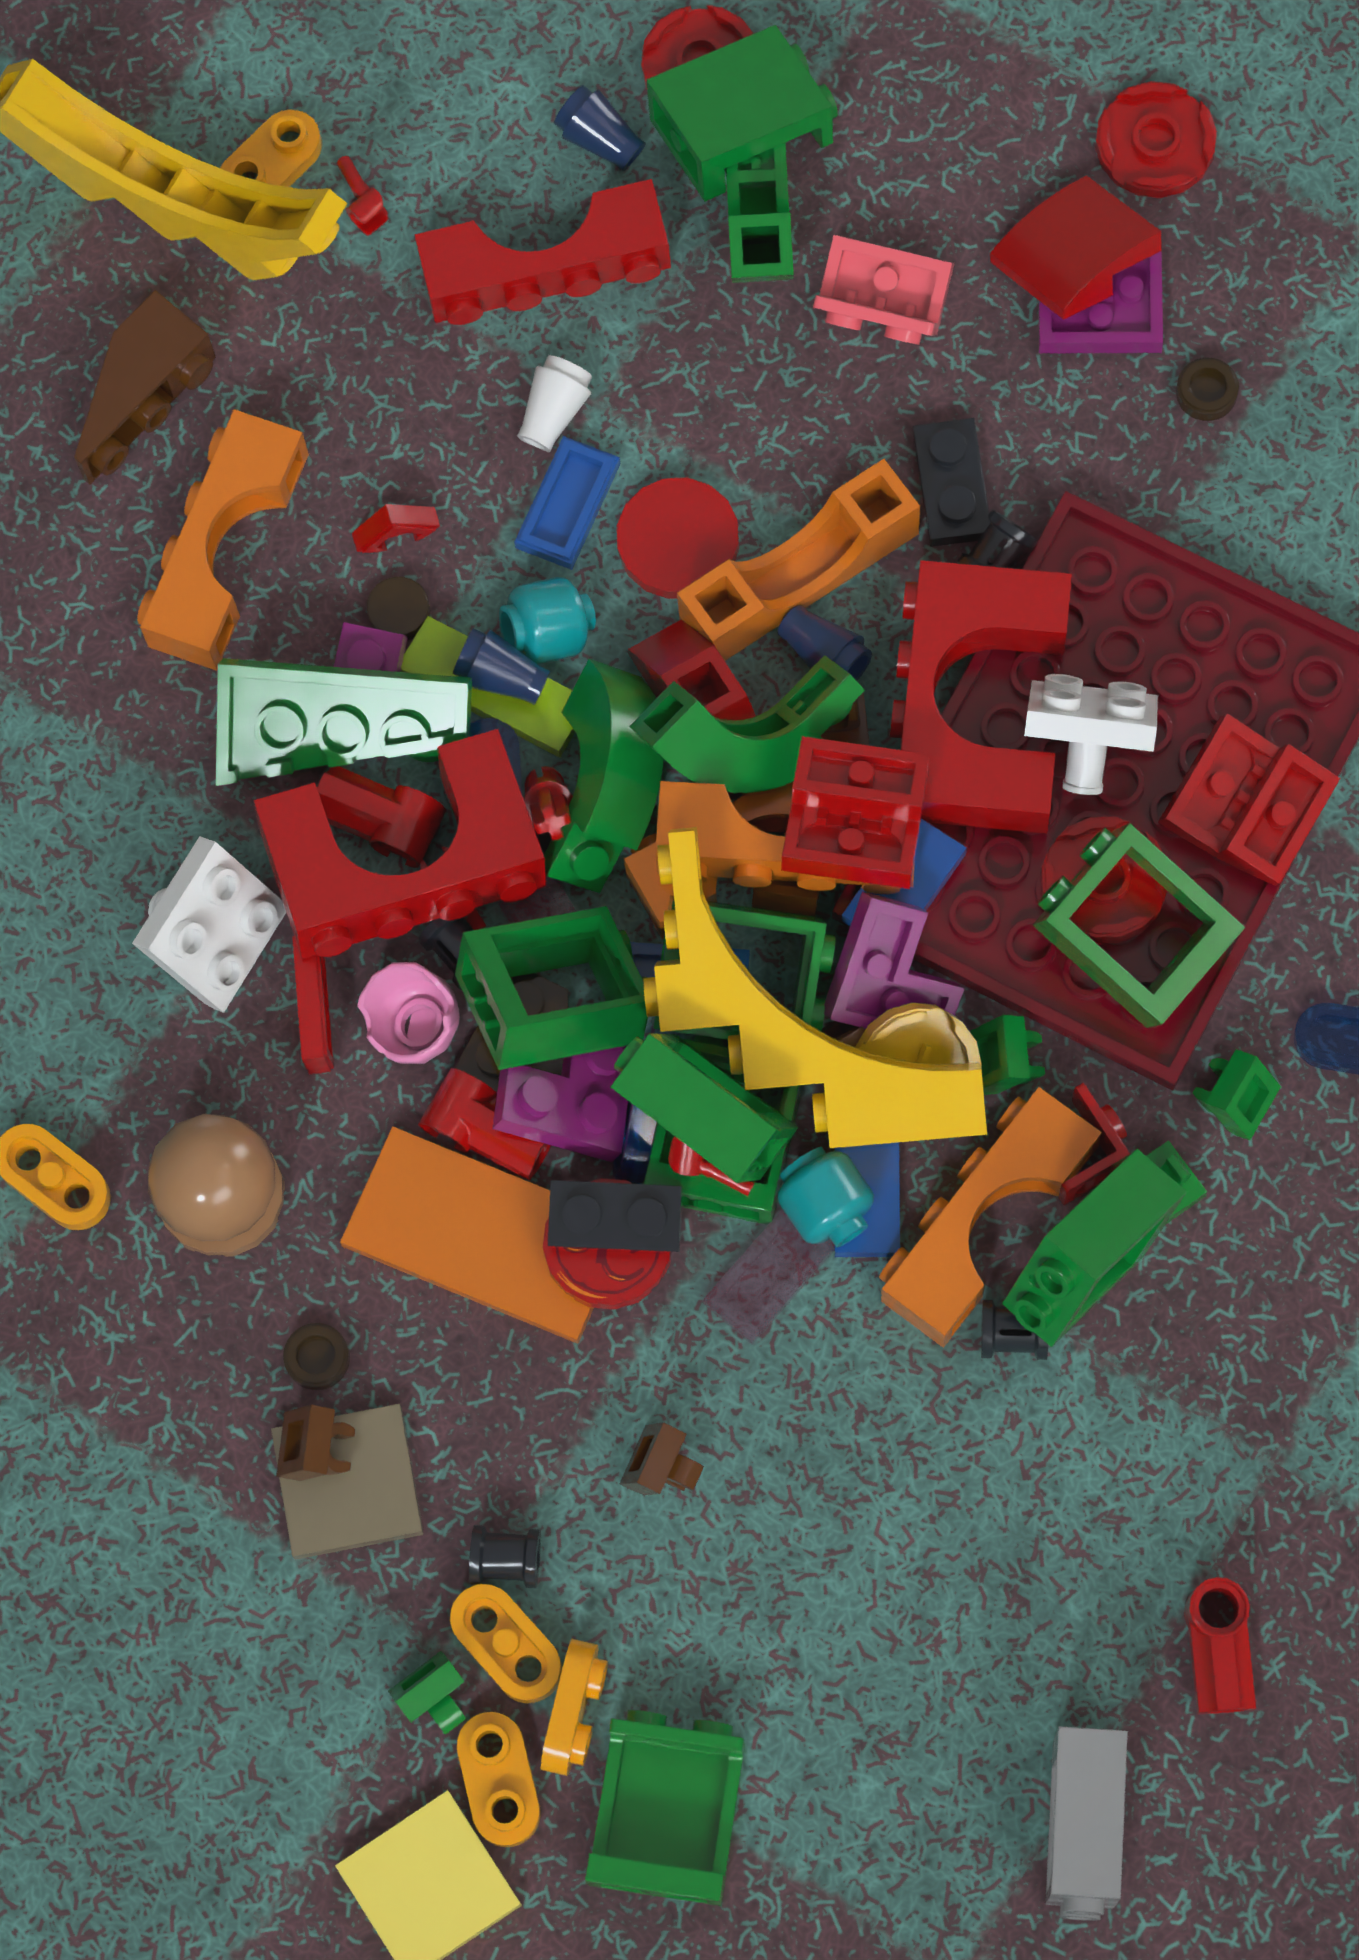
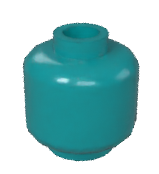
[499,577,596,664]
[777,1147,874,1248]

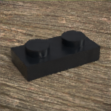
[913,418,990,547]
[548,1180,683,1252]

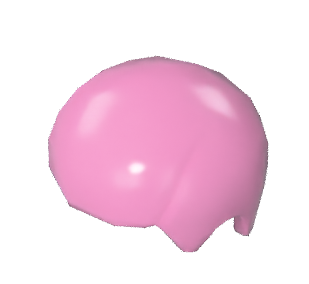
[358,962,460,1064]

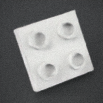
[1024,674,1158,795]
[132,836,286,1013]

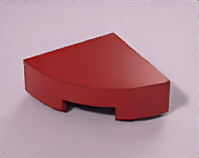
[352,504,440,553]

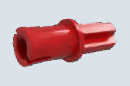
[524,766,573,841]

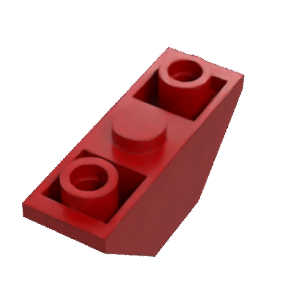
[628,619,756,800]

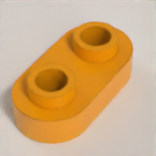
[220,110,322,187]
[0,1124,111,1230]
[450,1584,562,1703]
[541,1639,608,1776]
[457,1712,541,1847]

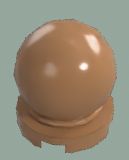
[148,1114,285,1257]

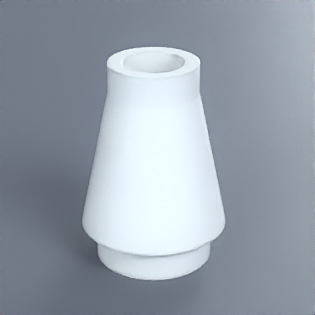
[517,355,592,452]

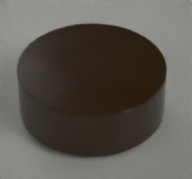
[1176,357,1239,421]
[367,577,430,641]
[283,1323,350,1390]

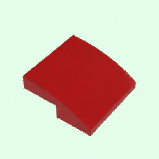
[990,175,1162,320]
[1158,713,1341,886]
[781,736,930,889]

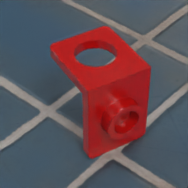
[1059,1083,1130,1206]

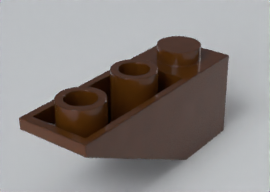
[74,290,216,485]

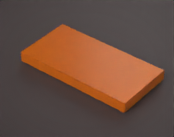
[340,1126,594,1344]

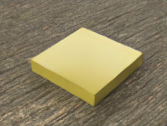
[335,1790,522,1960]

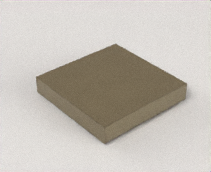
[271,1404,424,1560]

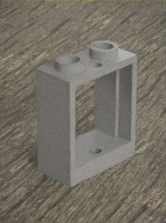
[1045,1727,1127,1921]

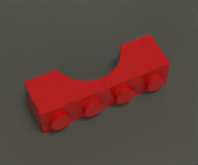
[414,179,671,325]

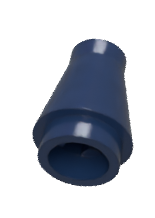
[554,85,646,172]
[777,605,872,681]
[452,628,550,705]

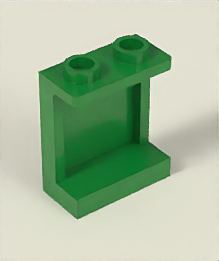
[646,25,838,202]
[585,1710,745,1906]

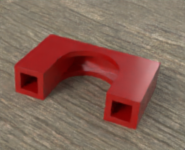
[890,560,1072,834]
[254,729,546,959]

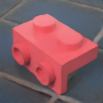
[813,235,954,345]

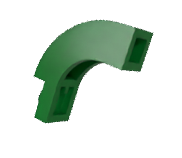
[726,143,794,283]
[629,655,865,793]
[544,659,664,893]

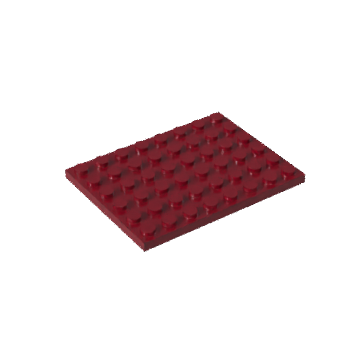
[832,491,1359,1091]

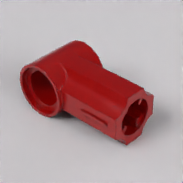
[317,766,446,868]
[418,1068,552,1181]
[1184,1577,1256,1714]

